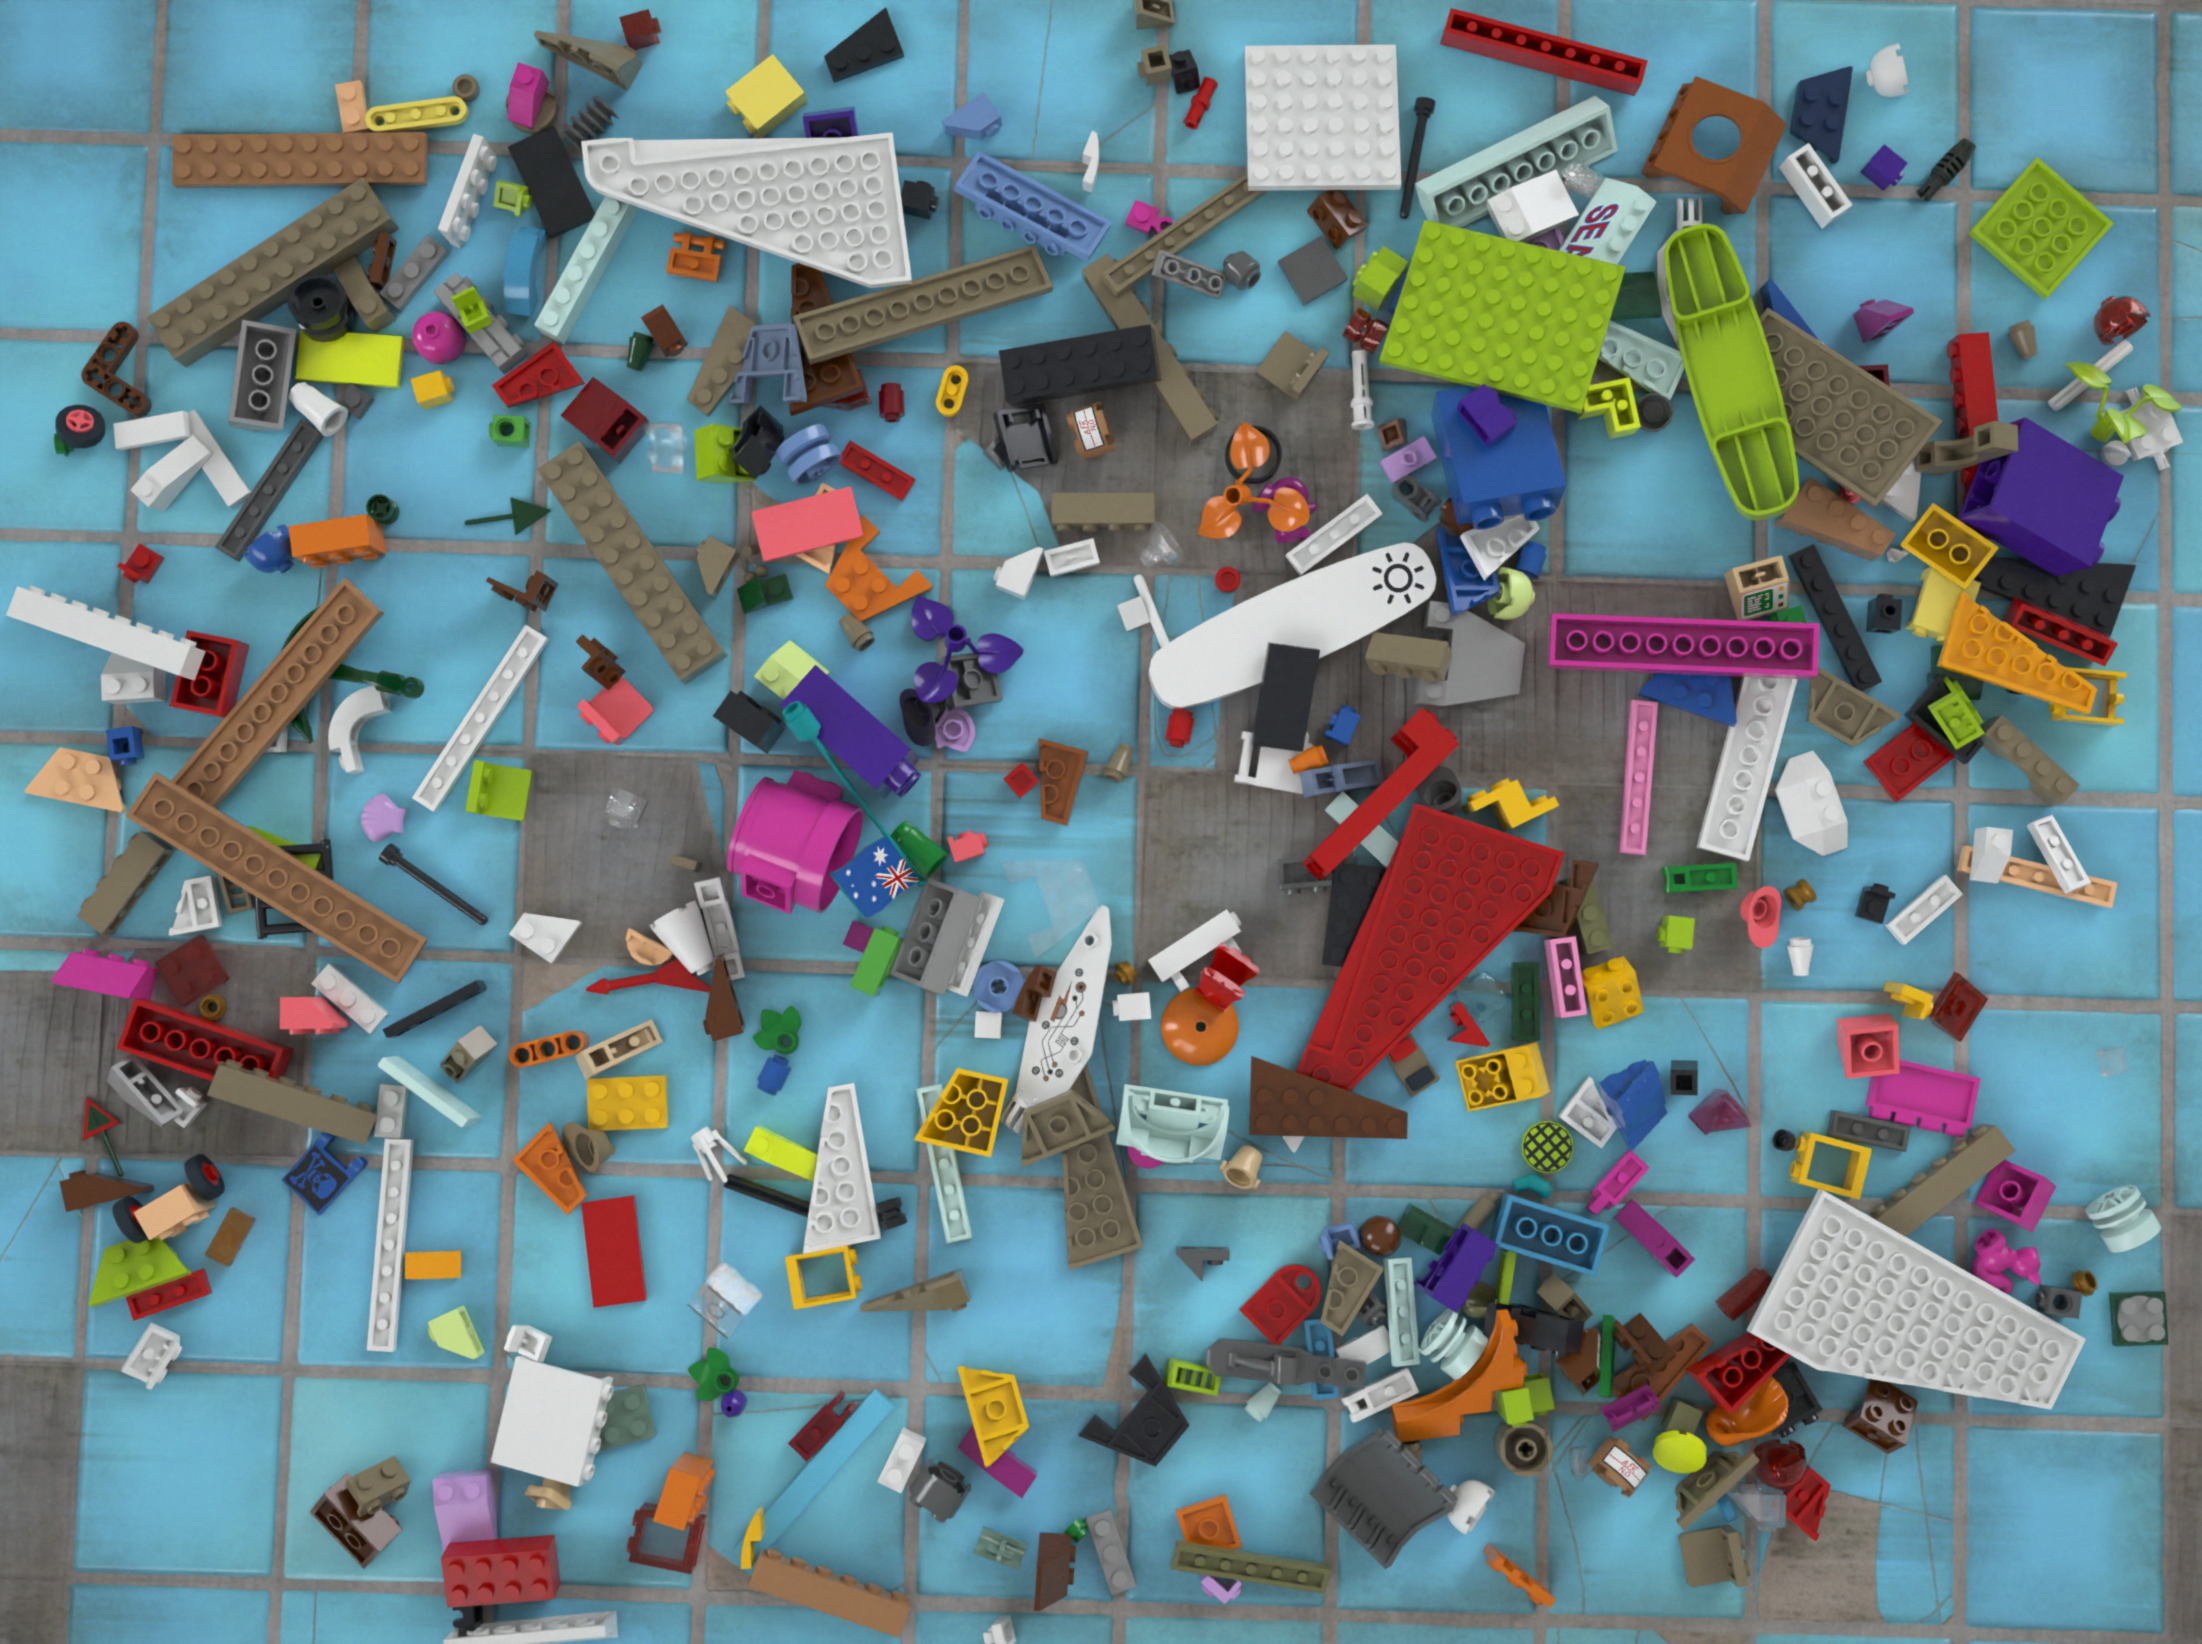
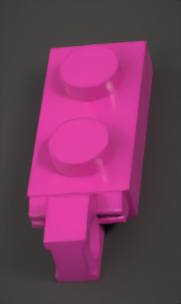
[1585,1149,1649,1215]

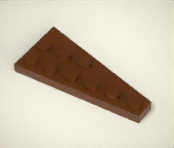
[1249,1056,1408,1139]

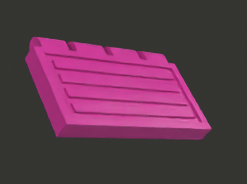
[1865,1060,1981,1138]

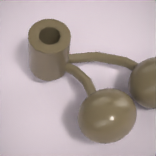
[743,545,768,583]

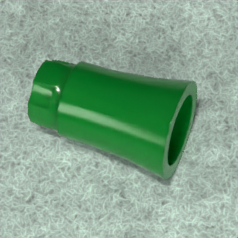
[890,821,949,879]

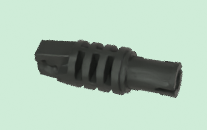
[1917,138,1976,202]

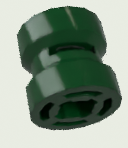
[366,494,400,525]

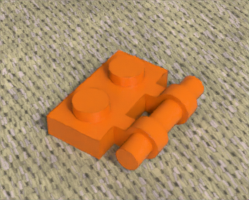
[666,231,725,283]

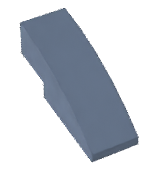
[1299,759,1384,798]

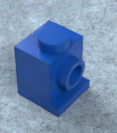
[1322,704,1361,747]
[106,726,144,766]

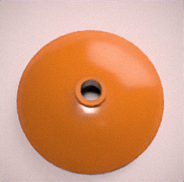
[1161,988,1239,1066]

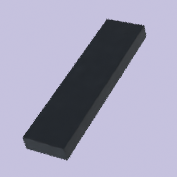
[382,980,487,1038]

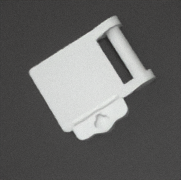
[1234,731,1313,794]

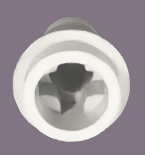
[1787,937,1814,976]

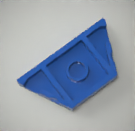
[1436,527,1500,616]
[1638,673,1737,727]

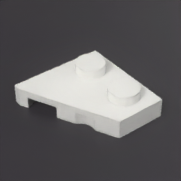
[1881,460,1921,522]
[169,875,223,936]
[509,913,582,964]
[1558,1076,1617,1149]

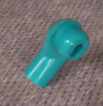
[1512,1174,1552,1199]

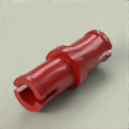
[1183,77,1218,130]

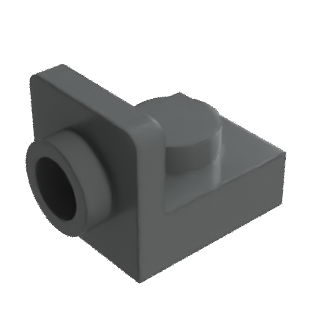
[1357,1290,1387,1326]

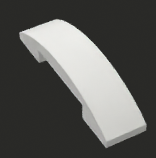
[694,877,745,980]

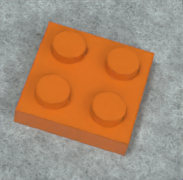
[1175,1493,1242,1549]

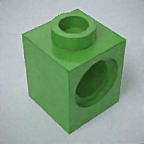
[489,415,531,448]

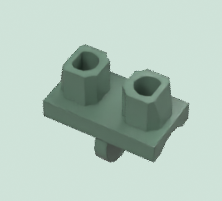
[974,1526,1028,1570]

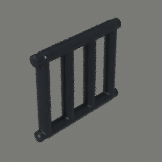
[254,839,334,939]

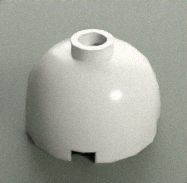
[1865,43,1909,98]
[1447,1480,1496,1536]

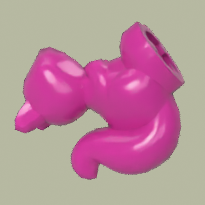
[1970,1228,2041,1295]

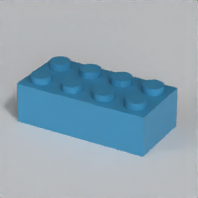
[1489,1192,1610,1277]

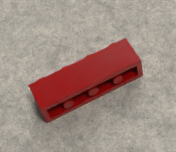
[2002,597,2118,666]

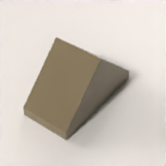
[1133,0,1175,30]

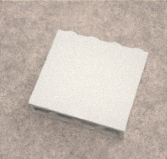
[491,1355,614,1487]

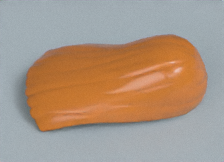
[1705,1376,1789,1447]

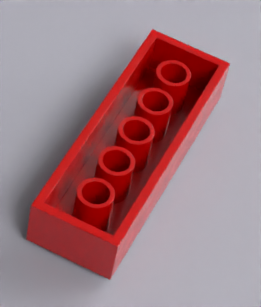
[116,998,294,1081]

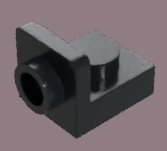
[1855,883,1896,924]

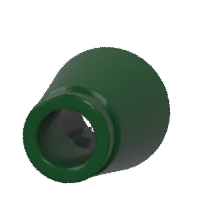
[626,331,654,371]

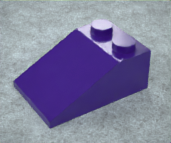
[803,107,859,138]

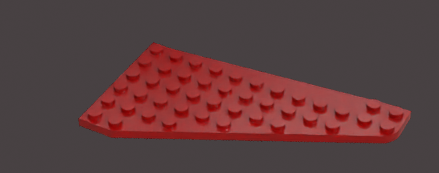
[1295,803,1565,1091]

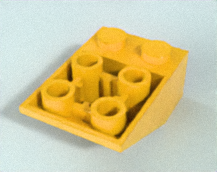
[1455,1041,1550,1112]

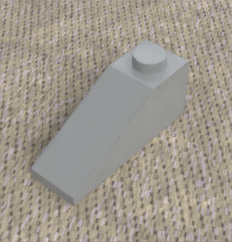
[107,1054,185,1127]

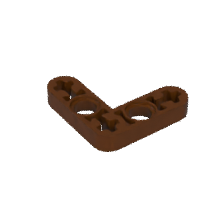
[81,322,151,416]

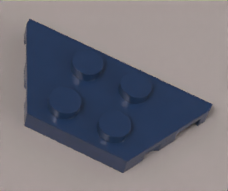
[1790,66,1853,164]

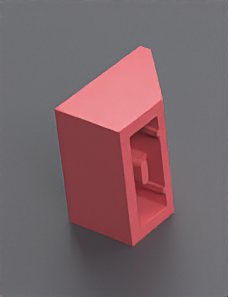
[280,997,350,1034]

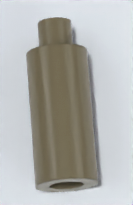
[1456,1191,1500,1231]

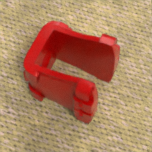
[1194,943,1259,1012]

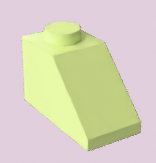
[428,1305,485,1359]

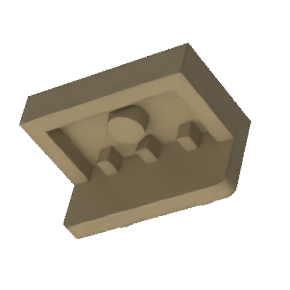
[345,1456,411,1517]

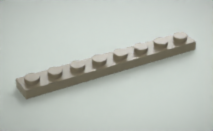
[1101,173,1268,297]

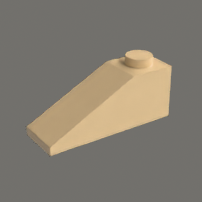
[575,1019,663,1080]

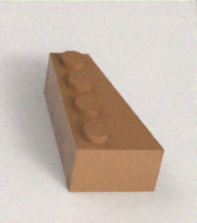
[1773,477,1896,561]

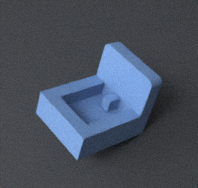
[1319,1220,1362,1260]

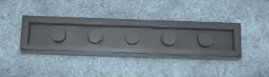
[215,419,324,562]

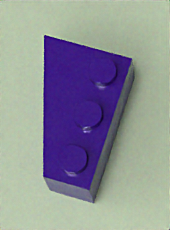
[1414,1223,1498,1313]

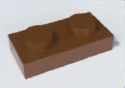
[368,232,397,290]

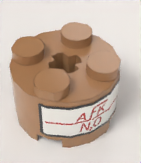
[1066,401,1116,460]
[1587,1436,1652,1498]

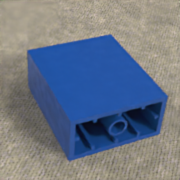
[1431,386,1567,530]

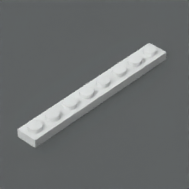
[412,624,549,812]
[367,1138,414,1352]

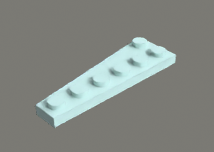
[1598,321,1684,401]

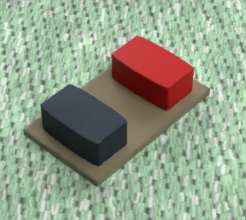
[1386,1032,1440,1097]

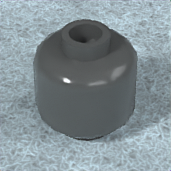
[1223,251,1261,290]

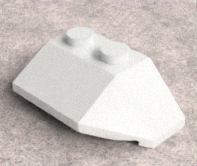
[1775,751,1848,856]

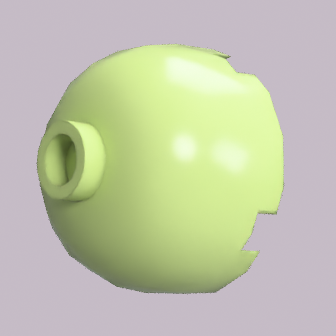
[1487,567,1535,620]

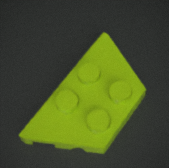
[88,1238,191,1308]

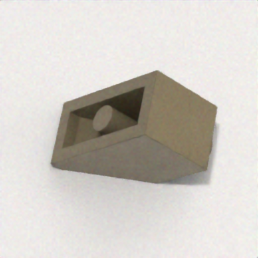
[697,536,740,599]
[1536,1273,1593,1323]

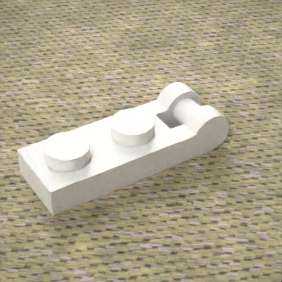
[1341,1366,1419,1423]

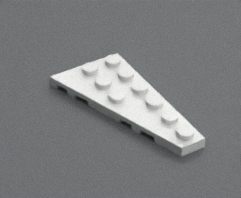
[802,1083,881,1254]

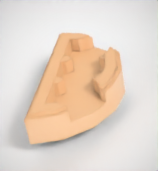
[626,928,674,966]

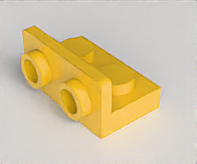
[1883,981,1934,1020]

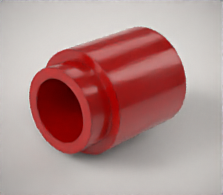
[1165,709,1194,748]

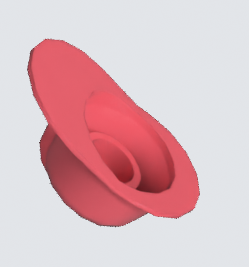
[1740,886,1781,949]

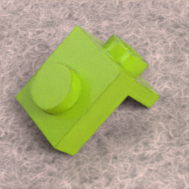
[493,180,531,217]
[451,287,493,334]

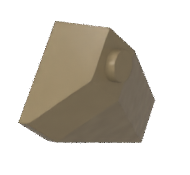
[860,1268,971,1312]

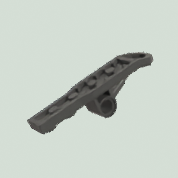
[1206,1338,1366,1389]

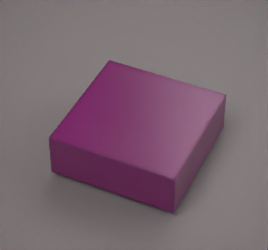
[843,921,874,953]

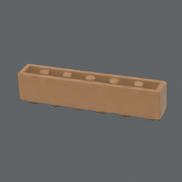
[748,1548,911,1638]

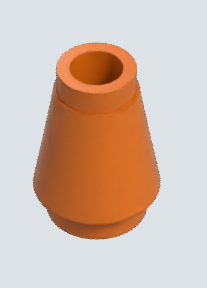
[1288,745,1329,774]

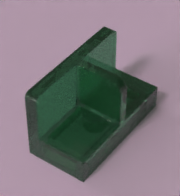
[1397,1203,1457,1255]

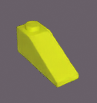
[744,1125,818,1181]

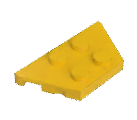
[957,1366,1029,1468]

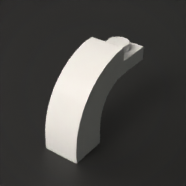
[328,685,392,775]

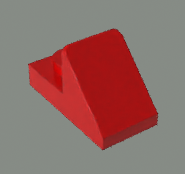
[1447,1001,1490,1047]

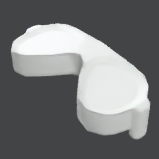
[1886,537,1910,563]

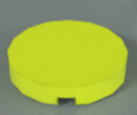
[1652,1430,1707,1474]

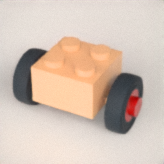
[112,1154,225,1243]

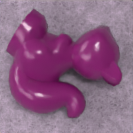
[1251,477,1317,544]

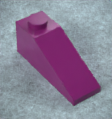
[1853,299,1914,343]

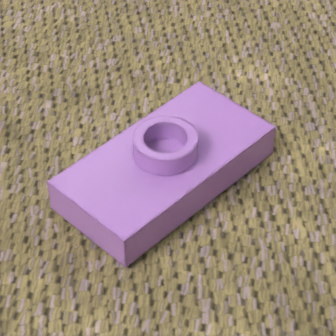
[1379,436,1437,484]

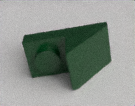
[737,573,794,614]

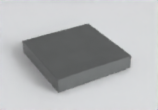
[1278,236,1348,306]

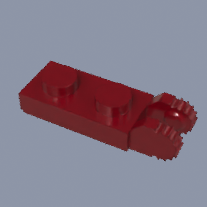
[788,1390,858,1462]

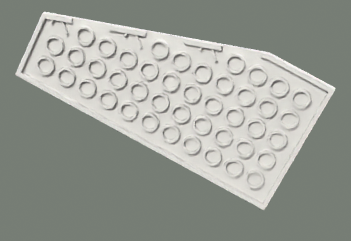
[1746,1189,2086,1409]

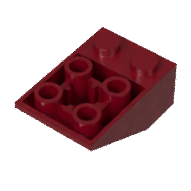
[560,377,652,464]

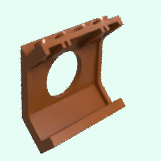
[1641,76,1787,215]

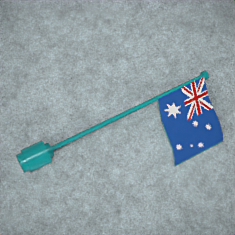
[782,701,927,918]

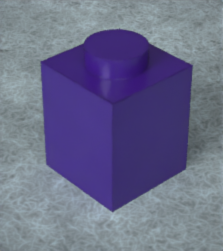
[1860,144,1908,191]

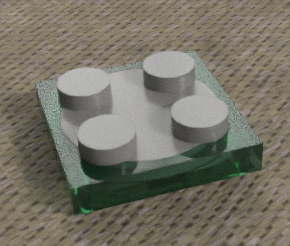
[2109,1290,2169,1346]

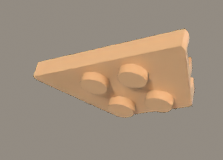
[25,747,127,813]

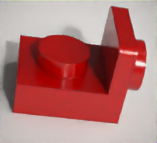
[117,543,165,584]

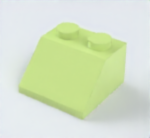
[754,640,830,700]

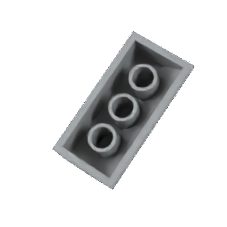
[228,320,297,431]
[890,878,981,995]

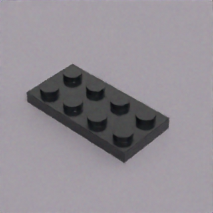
[1321,863,1386,967]

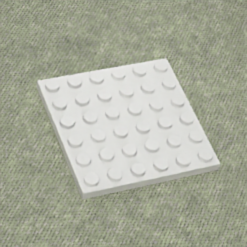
[1244,45,1401,191]

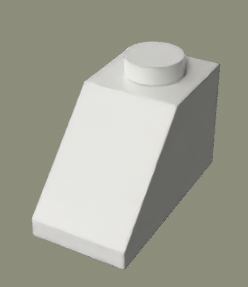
[993,547,1044,600]
[1970,827,2013,883]
[1112,992,1151,1021]

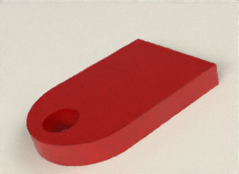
[1239,1264,1321,1344]

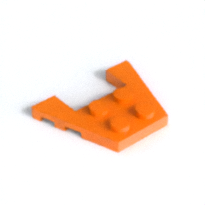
[825,515,933,623]

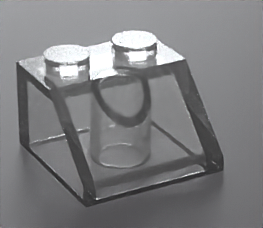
[687,1262,763,1339]
[1725,1482,1786,1532]

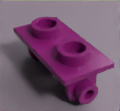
[1601,1384,1660,1432]

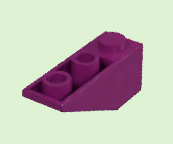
[1614,1199,1695,1278]

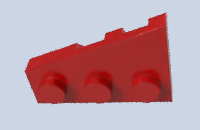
[491,341,585,408]

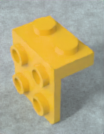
[1581,956,1644,1029]

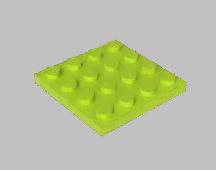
[1968,157,2114,300]

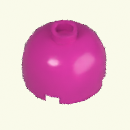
[412,311,466,365]

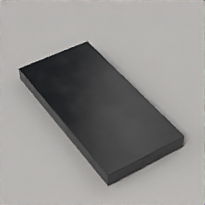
[508,126,595,239]
[1251,642,1320,752]

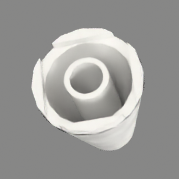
[649,900,715,976]

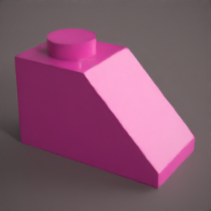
[508,62,550,129]

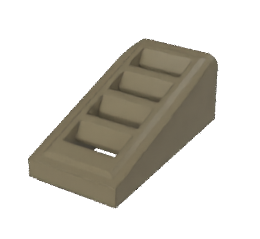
[216,872,255,914]

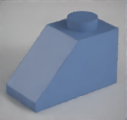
[942,92,1002,140]

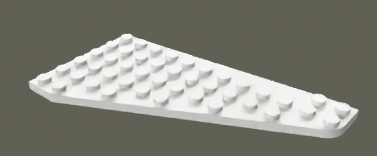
[581,132,912,288]

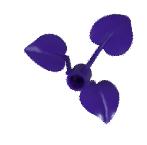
[911,595,1024,703]

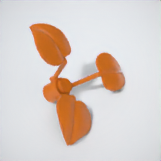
[1198,423,1310,539]

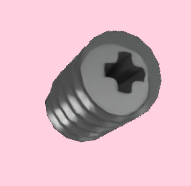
[563,96,619,153]

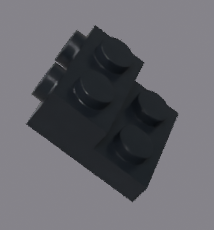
[1771,1362,1823,1438]

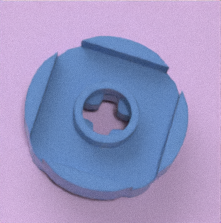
[973,961,1024,1013]

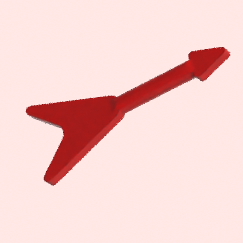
[586,958,711,995]

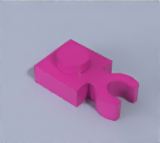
[1125,199,1173,235]

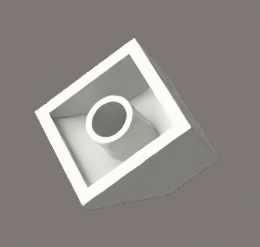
[101,653,167,704]

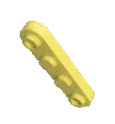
[365,96,469,133]

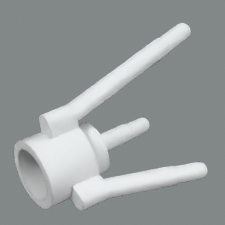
[691,1126,748,1183]

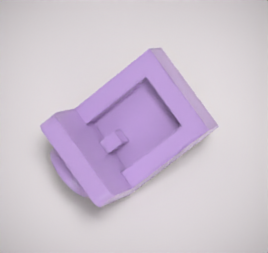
[1200,1574,1242,1604]

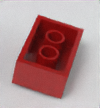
[169,630,249,718]

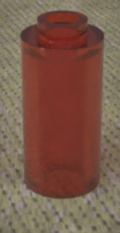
[1715,1268,1772,1322]

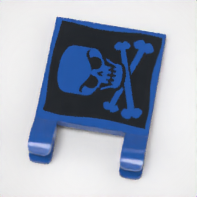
[282,1132,368,1215]

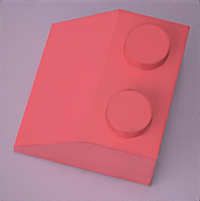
[1836,1014,1900,1079]

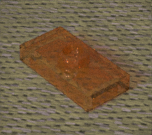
[205,1207,256,1267]

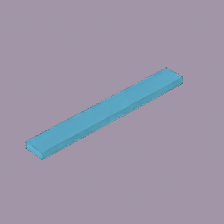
[733,1388,895,1567]

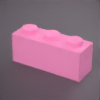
[1544,936,1587,1018]

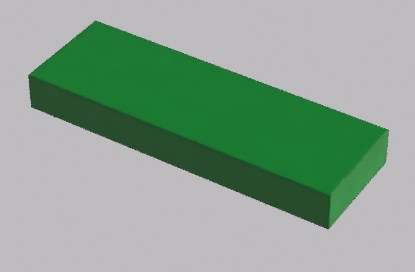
[1599,1314,1617,1398]

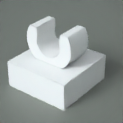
[983,1615,1016,1644]

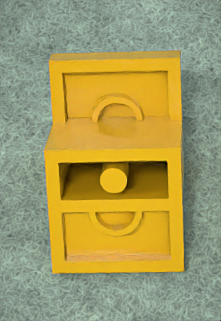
[1462,778,1559,832]

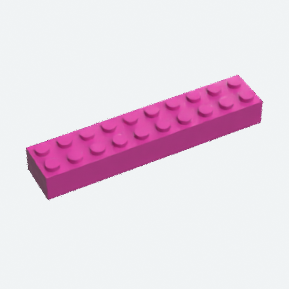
[1548,613,1820,680]

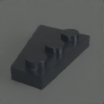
[824,7,904,83]
[1904,674,1984,764]

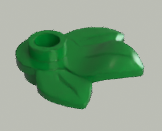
[753,1006,801,1055]
[688,1347,739,1401]

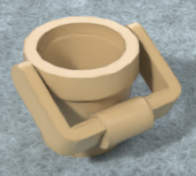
[1219,1145,1263,1190]
[524,1477,572,1510]

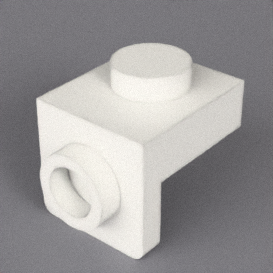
[174,1087,208,1128]
[504,1325,552,1362]

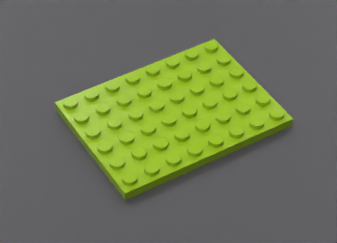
[1379,220,1626,413]

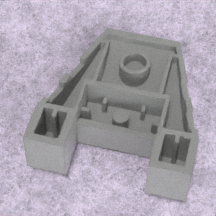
[1414,601,1525,710]

